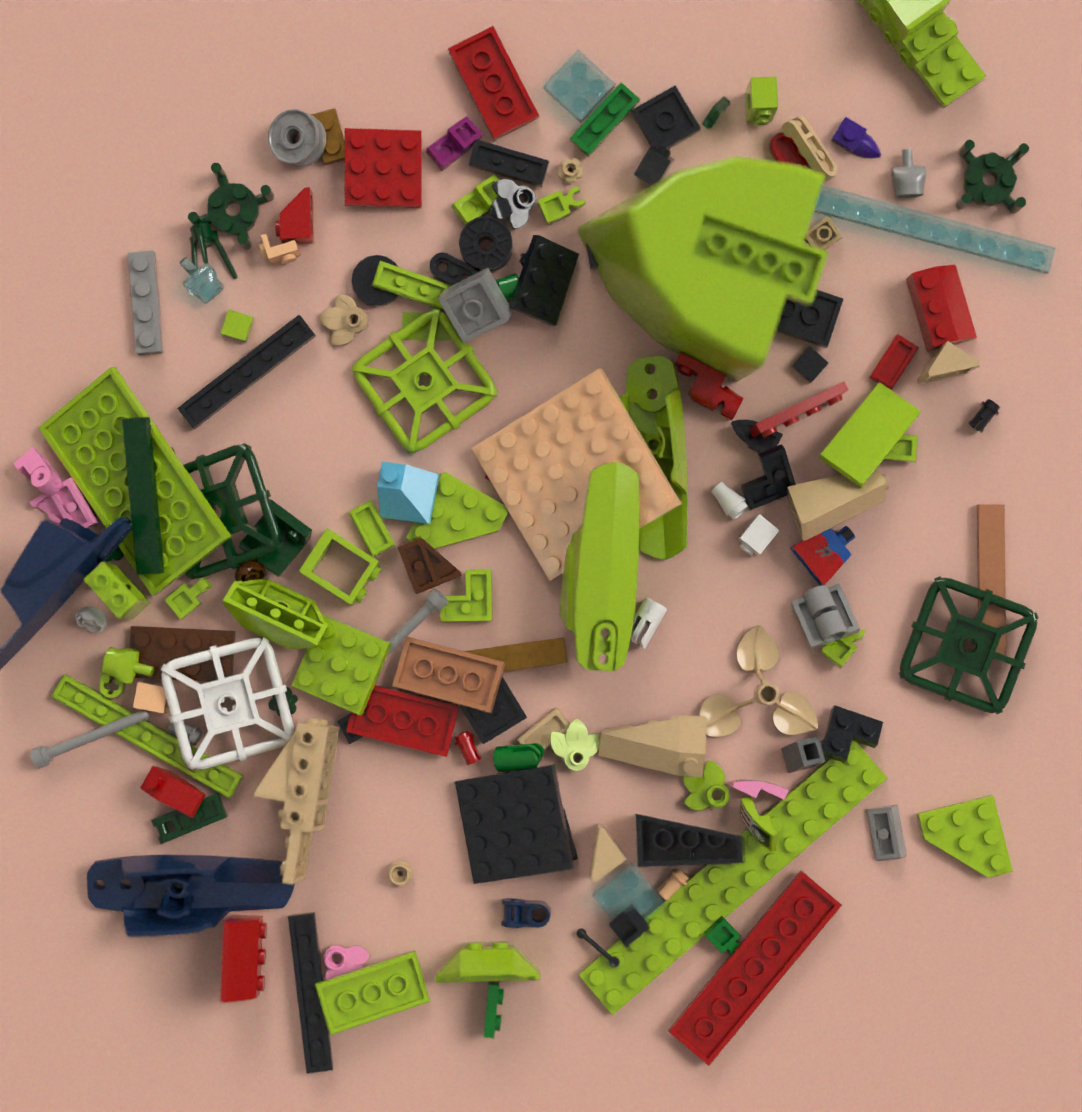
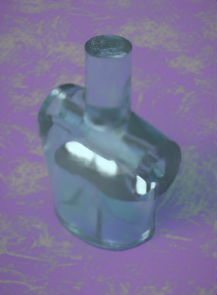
[179,257,224,304]

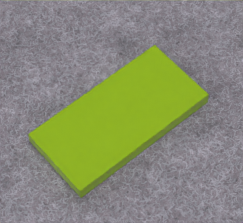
[819,382,921,488]
[315,950,430,1035]

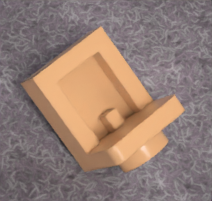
[259,234,301,264]

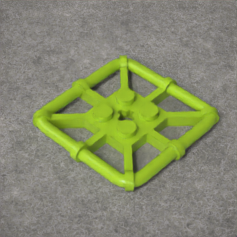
[351,308,498,454]

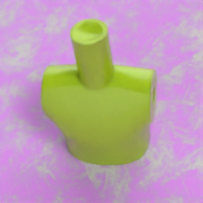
[102,647,154,683]

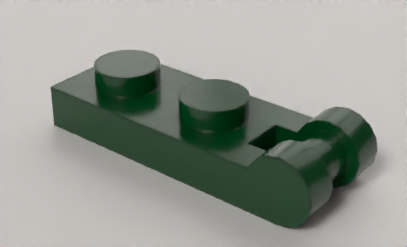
[151,793,228,844]

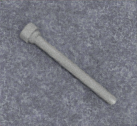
[387,588,449,656]
[30,710,149,769]

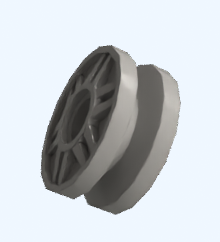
[268,109,326,167]

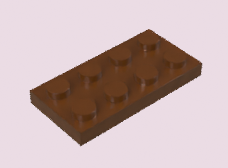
[130,626,236,681]

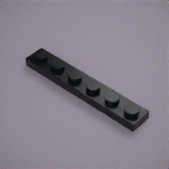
[178,314,316,429]
[288,912,334,1073]

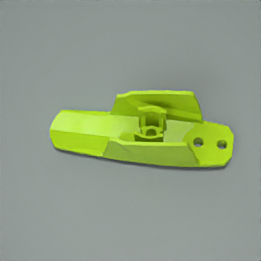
[618,356,688,560]
[559,462,640,671]

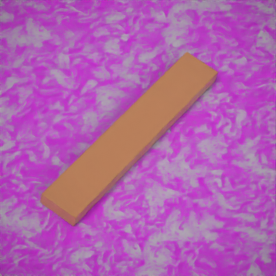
[977,504,1006,659]

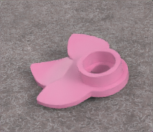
[324,945,370,980]

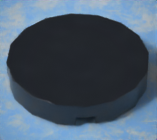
[351,255,398,306]

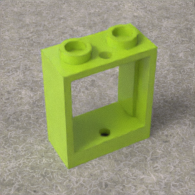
[299,528,382,605]
[83,562,152,620]

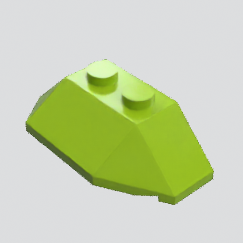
[222,579,328,650]
[435,941,540,983]

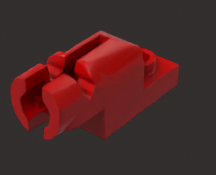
[674,352,743,420]

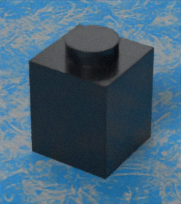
[634,145,675,186]

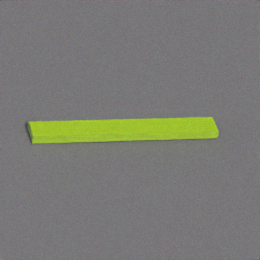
[51,674,244,799]

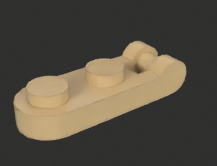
[782,116,837,181]

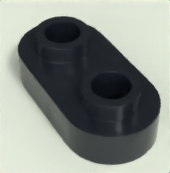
[430,253,477,286]

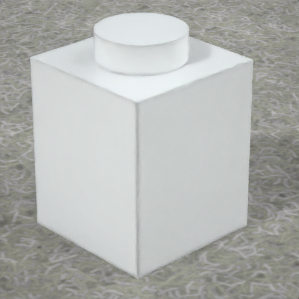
[737,514,780,556]

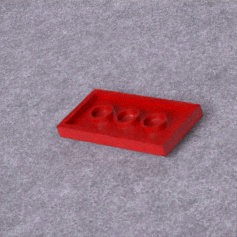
[448,26,539,140]
[346,686,459,757]

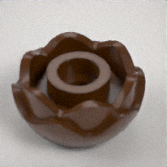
[235,560,266,582]

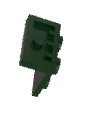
[239,499,312,577]

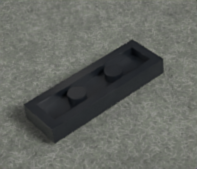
[469,139,549,187]

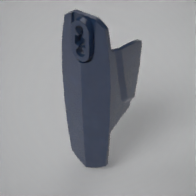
[0,517,133,670]
[87,855,295,937]

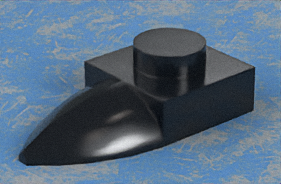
[731,419,783,453]

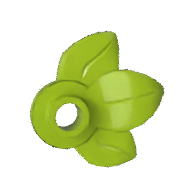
[683,760,730,811]

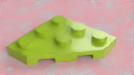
[406,471,509,549]
[916,795,1013,878]

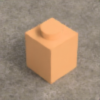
[133,682,169,713]

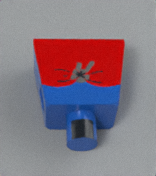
[790,526,856,586]

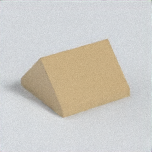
[917,341,980,384]
[589,824,626,882]

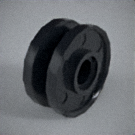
[459,216,513,273]

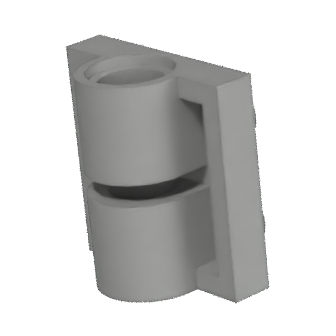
[791,584,860,650]

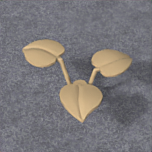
[699,625,818,737]

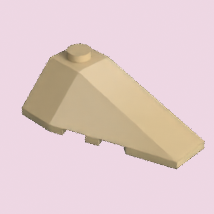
[598,715,707,777]

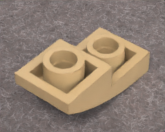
[804,216,843,250]

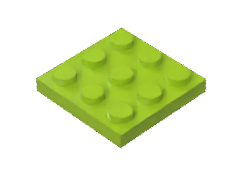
[291,615,392,716]

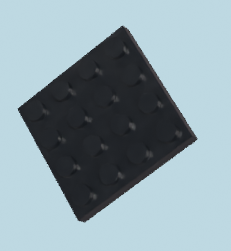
[455,764,574,884]

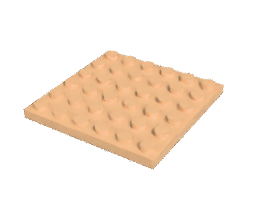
[471,368,682,581]

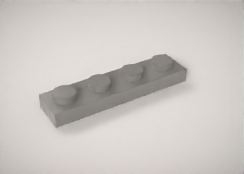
[128,250,163,355]

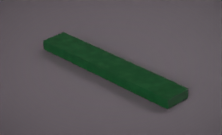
[122,417,164,575]

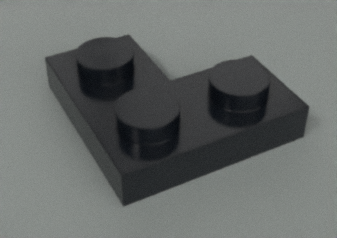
[741,444,796,510]
[821,705,883,763]

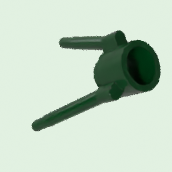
[189,223,238,283]

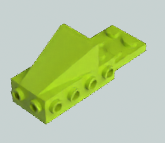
[857,0,987,109]

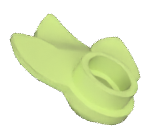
[550,719,600,771]

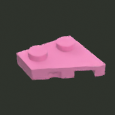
[29,478,98,528]

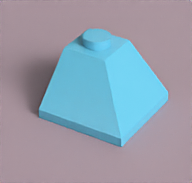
[377,462,440,525]

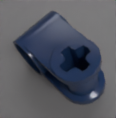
[501,898,551,928]

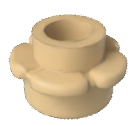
[558,158,583,183]
[387,861,413,887]

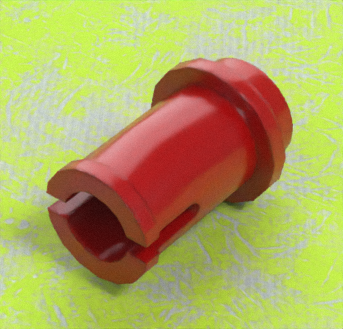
[454,731,482,766]

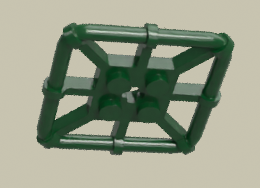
[183,443,282,580]
[898,576,1039,715]

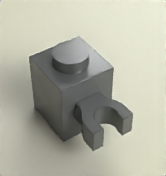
[781,737,831,773]

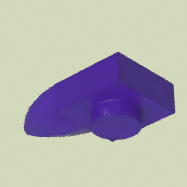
[831,117,881,158]

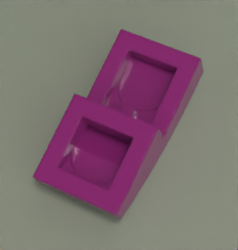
[426,116,483,171]

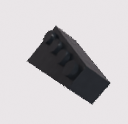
[636,814,746,867]

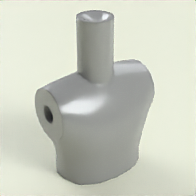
[891,149,926,198]

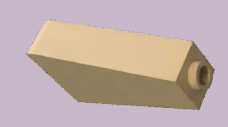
[787,468,889,541]

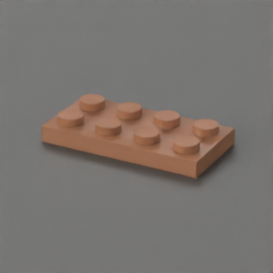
[392,637,506,713]

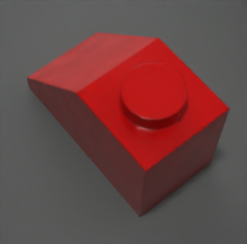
[275,187,314,244]
[140,765,206,817]

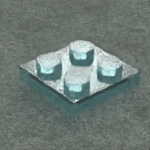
[544,49,615,123]
[592,862,666,920]

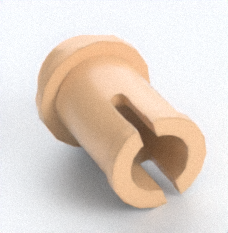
[656,867,689,901]

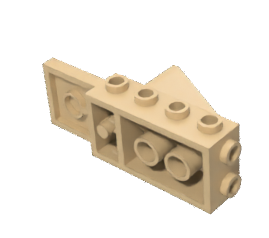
[255,718,340,884]

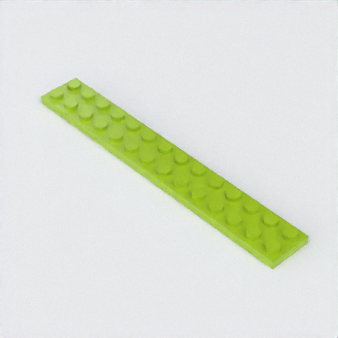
[579,740,887,1015]

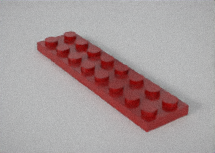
[668,870,842,1066]

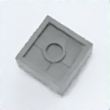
[438,268,513,343]

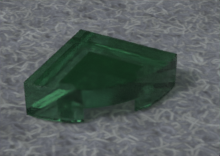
[702,96,731,129]

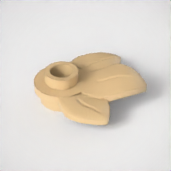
[319,295,369,346]

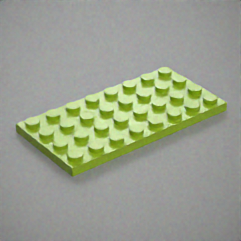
[38,367,232,596]

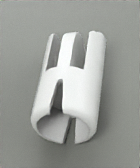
[631,597,667,649]

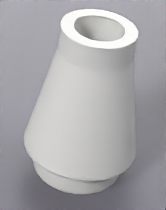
[711,482,749,520]

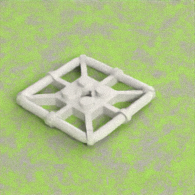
[161,637,294,771]

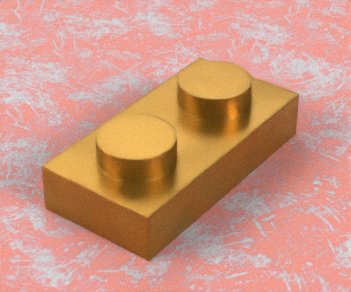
[311,108,345,165]

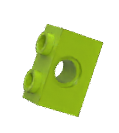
[745,76,778,126]

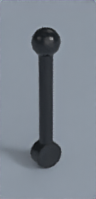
[576,928,620,967]

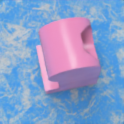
[13,447,62,496]

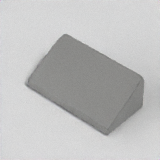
[867,805,906,861]

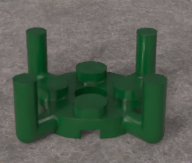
[956,140,1029,213]
[188,163,274,250]

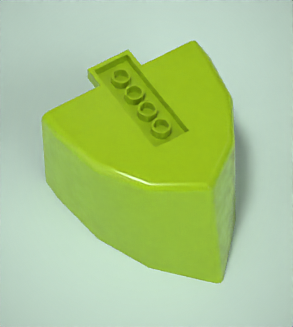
[578,156,829,381]

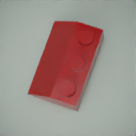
[906,265,977,352]
[220,915,267,1003]

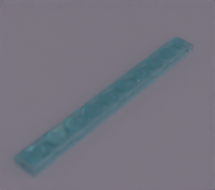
[814,185,1056,274]

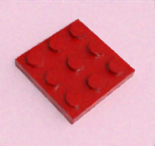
[345,128,422,208]

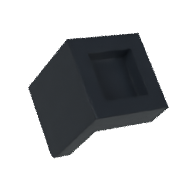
[609,904,650,948]

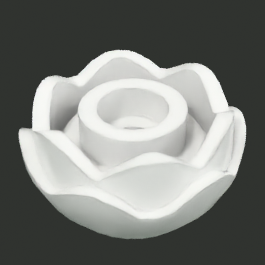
[75,606,107,633]

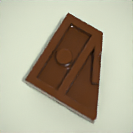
[397,536,462,594]

